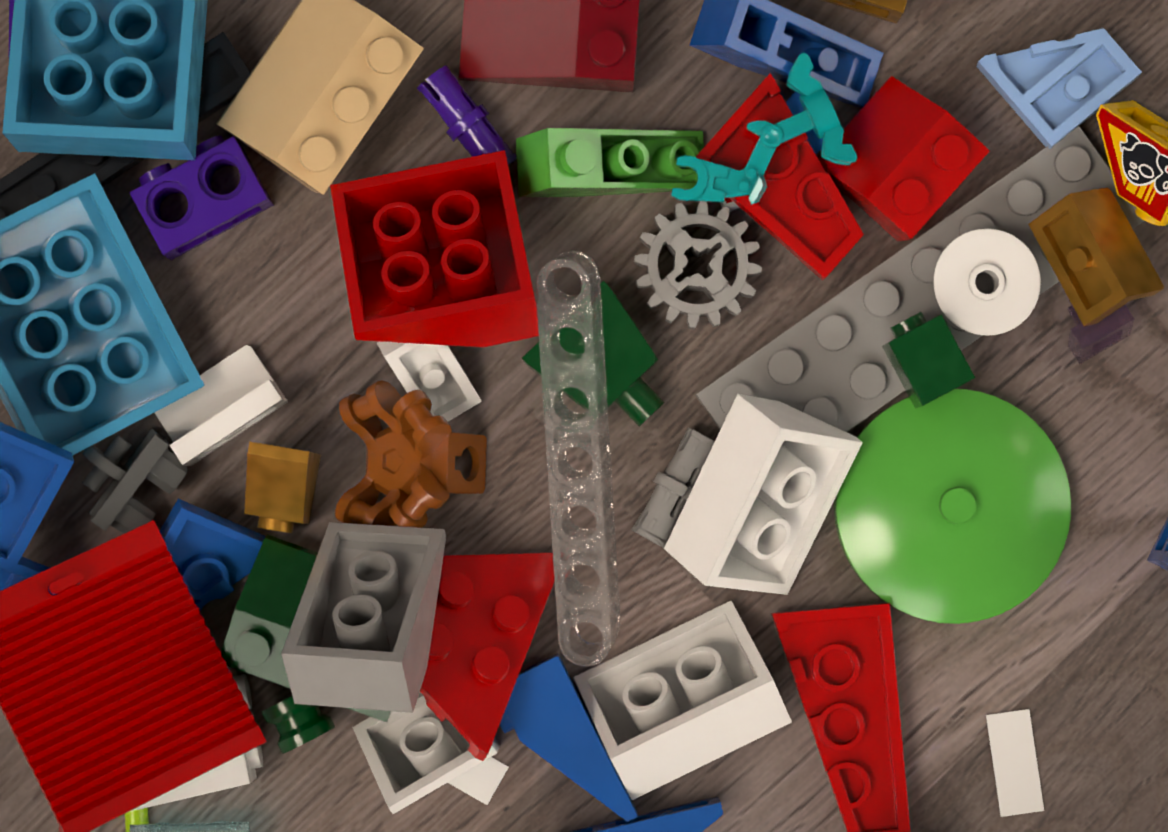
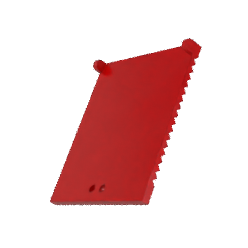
[0,520,267,832]

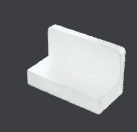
[154,345,288,466]

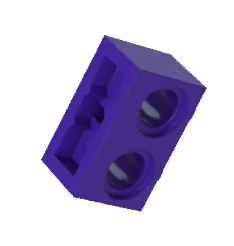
[129,135,274,261]

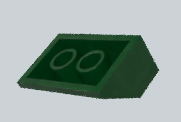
[221,534,392,722]

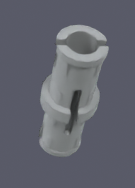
[631,427,715,548]

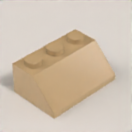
[216,0,424,195]

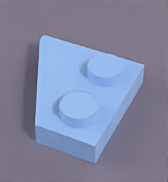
[976,28,1142,149]

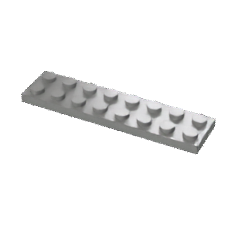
[695,126,1144,432]

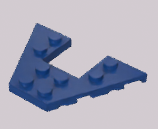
[0,422,266,613]

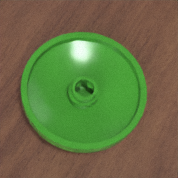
[834,389,1071,624]

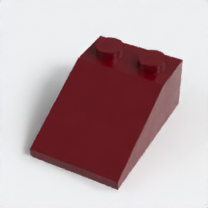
[459,0,640,93]

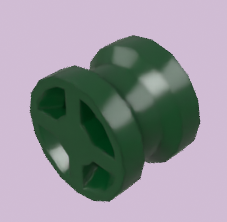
[262,696,335,754]

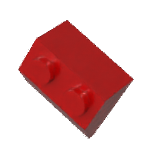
[817,76,990,242]

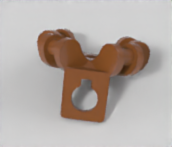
[335,380,487,528]

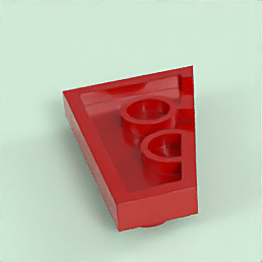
[696,73,864,280]

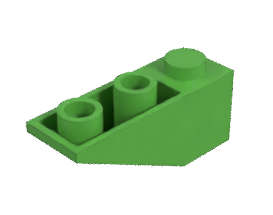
[516,128,704,197]

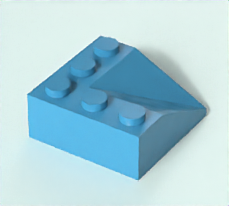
[2,0,208,160]

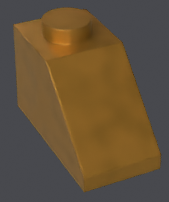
[244,441,321,533]

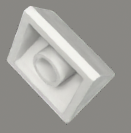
[352,692,500,814]

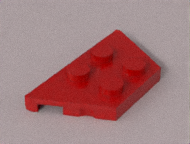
[420,553,564,761]

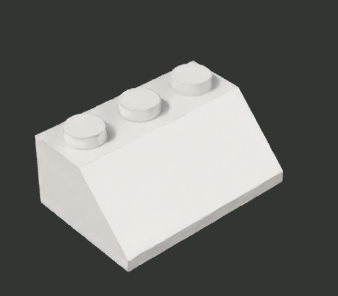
[664,394,863,595]
[573,601,792,800]

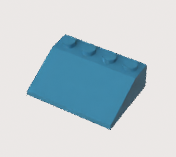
[0,173,205,456]

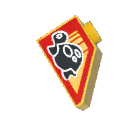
[1096,100,1168,226]

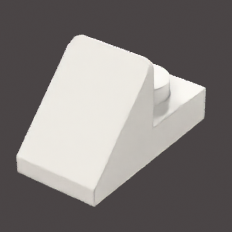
[377,341,482,422]

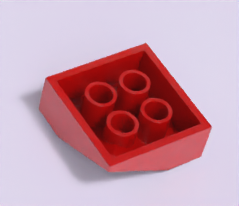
[330,150,542,347]

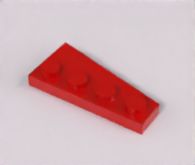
[771,603,911,832]

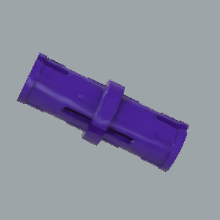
[417,65,517,167]

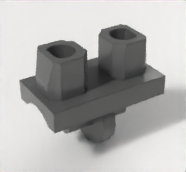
[82,428,189,533]

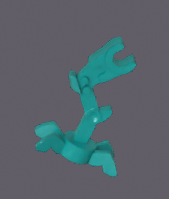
[671,53,857,205]

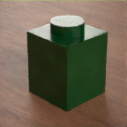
[882,312,975,408]

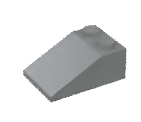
[281,522,446,713]

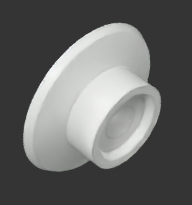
[934,229,1041,336]

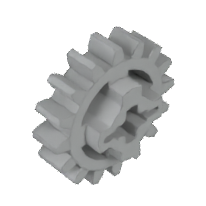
[634,201,762,330]

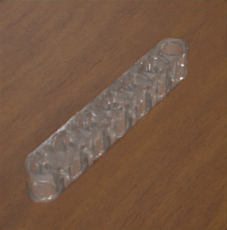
[536,250,621,667]

